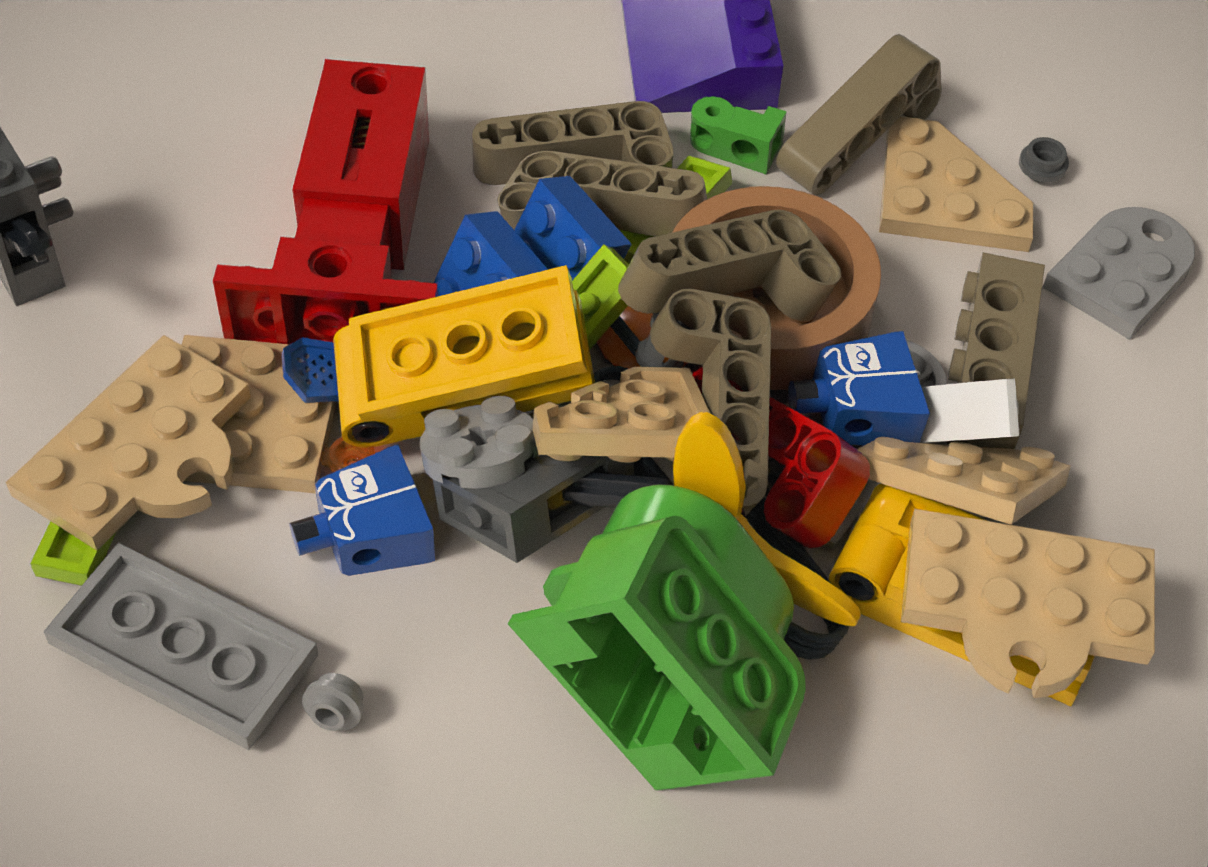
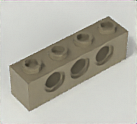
[947,252,1045,449]

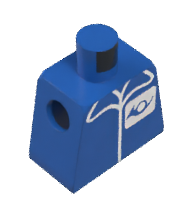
[788,331,930,445]
[289,444,435,576]

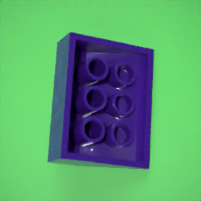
[621,0,784,113]

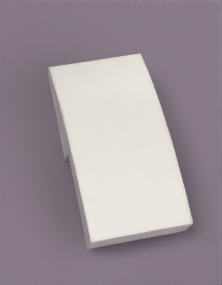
[920,379,1019,443]

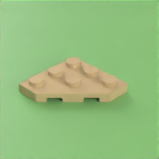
[879,116,1033,252]
[533,367,710,463]
[857,437,1071,525]

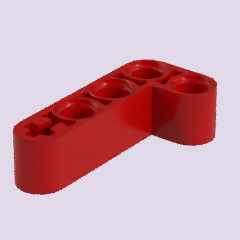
[692,367,870,548]

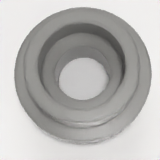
[302,673,364,731]

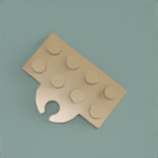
[6,335,251,550]
[901,509,1155,698]

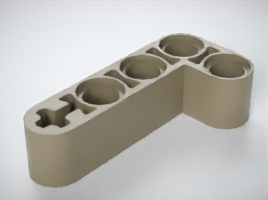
[776,34,942,195]
[472,101,674,185]
[497,151,707,236]
[618,210,841,321]
[650,289,771,516]

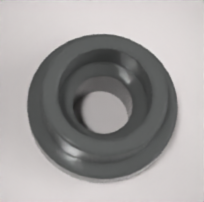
[1019,137,1069,182]

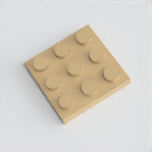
[181,335,337,494]

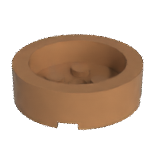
[672,186,881,390]

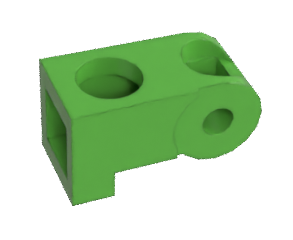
[690,96,787,174]

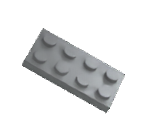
[44,542,318,750]

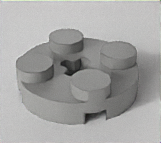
[420,396,539,489]

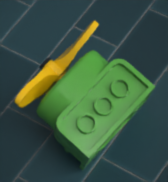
[508,412,861,790]

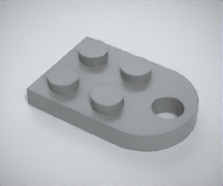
[1043,207,1195,340]

